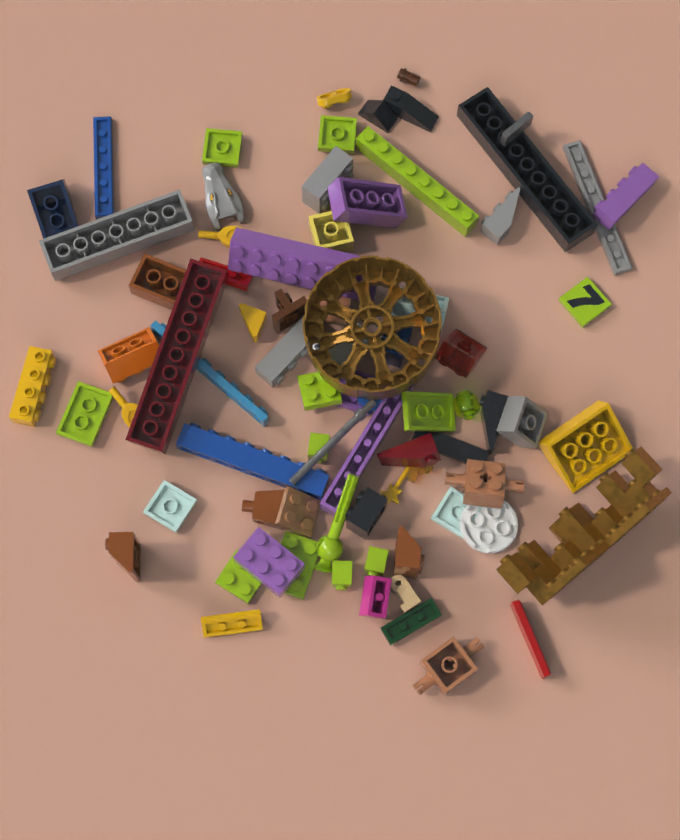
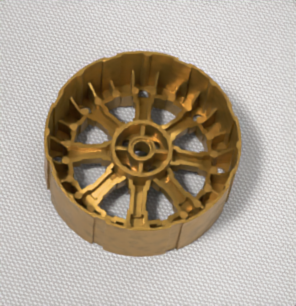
[303,255,442,400]

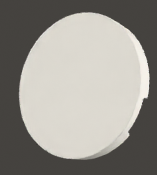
[459,500,518,554]

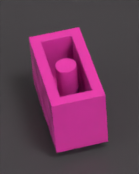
[359,575,392,619]

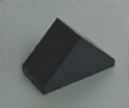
[358,100,398,133]

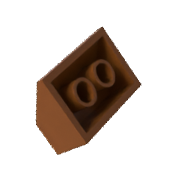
[393,526,425,579]
[105,532,141,582]

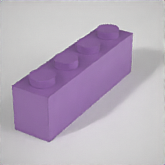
[593,163,659,230]

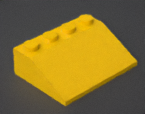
[538,400,633,493]

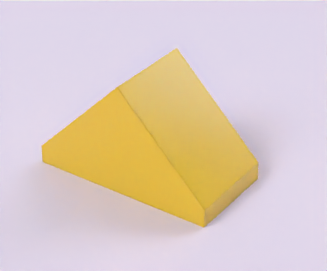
[239,303,268,343]

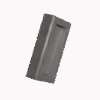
[500,112,533,146]

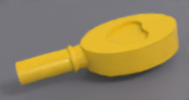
[198,226,244,248]
[109,386,138,428]

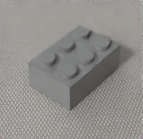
[302,146,354,214]

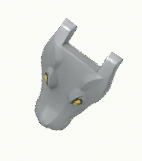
[202,163,245,230]

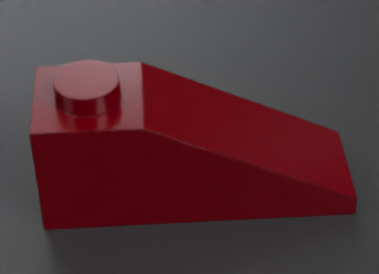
[377,433,441,467]

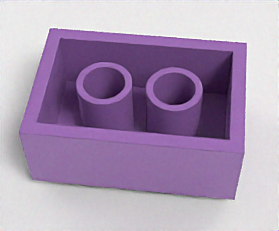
[233,527,305,598]

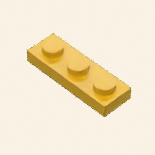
[201,609,263,638]

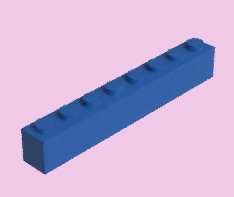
[176,423,329,501]

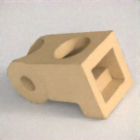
[390,575,421,614]

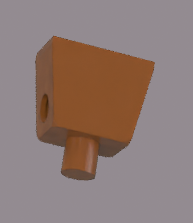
[242,489,285,530]

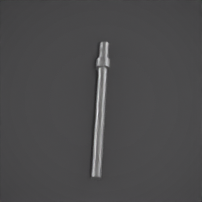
[289,399,376,485]

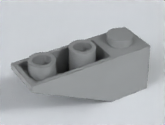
[480,187,520,245]

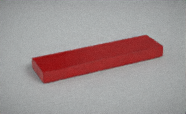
[510,600,551,679]

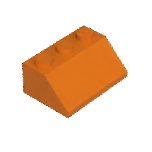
[97,327,159,384]

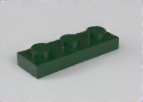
[380,598,442,646]

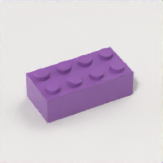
[327,177,408,228]

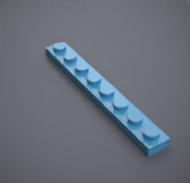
[150,320,269,427]

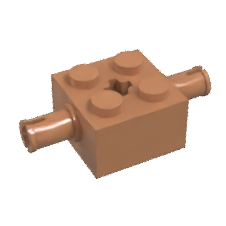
[445,459,524,508]
[413,636,484,695]

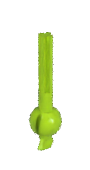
[314,473,359,573]

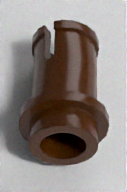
[397,68,421,87]

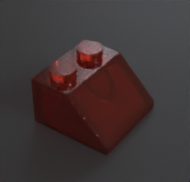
[435,328,488,378]

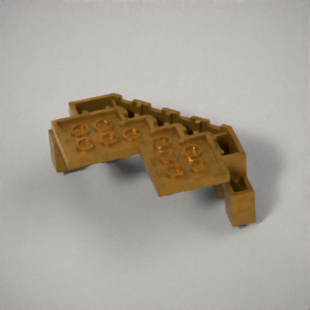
[496,446,672,606]

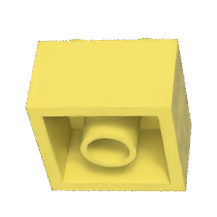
[308,211,354,252]

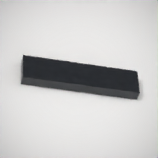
[411,431,489,464]

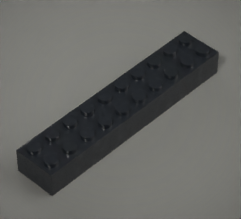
[457,87,598,252]

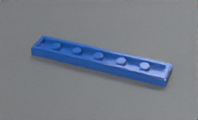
[93,116,114,219]

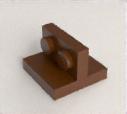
[272,289,307,334]

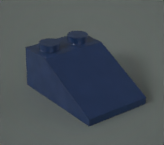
[27,179,79,239]

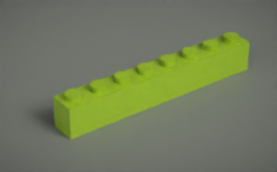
[356,126,479,237]

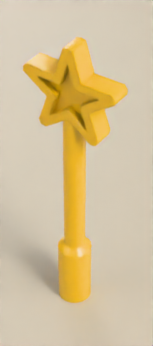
[380,467,412,504]

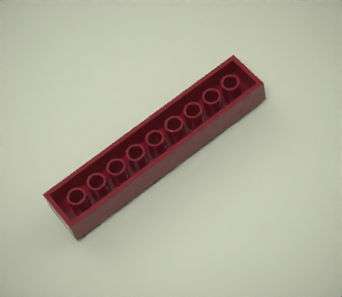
[125,258,229,455]

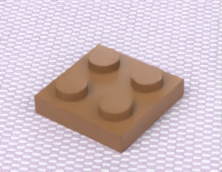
[275,486,321,538]

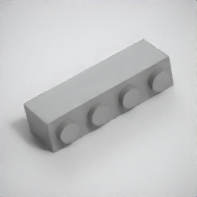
[255,315,308,388]

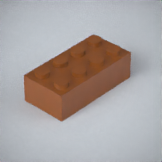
[129,253,186,310]

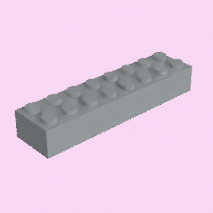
[39,190,195,281]

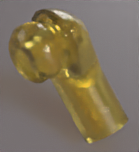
[406,466,434,483]

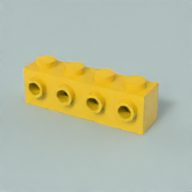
[9,346,56,427]

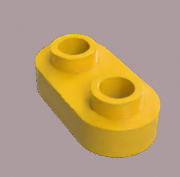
[316,88,352,108]

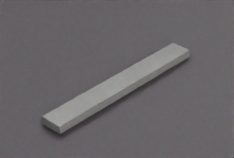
[563,140,632,276]

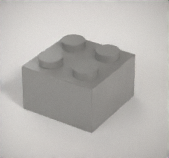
[496,396,548,448]

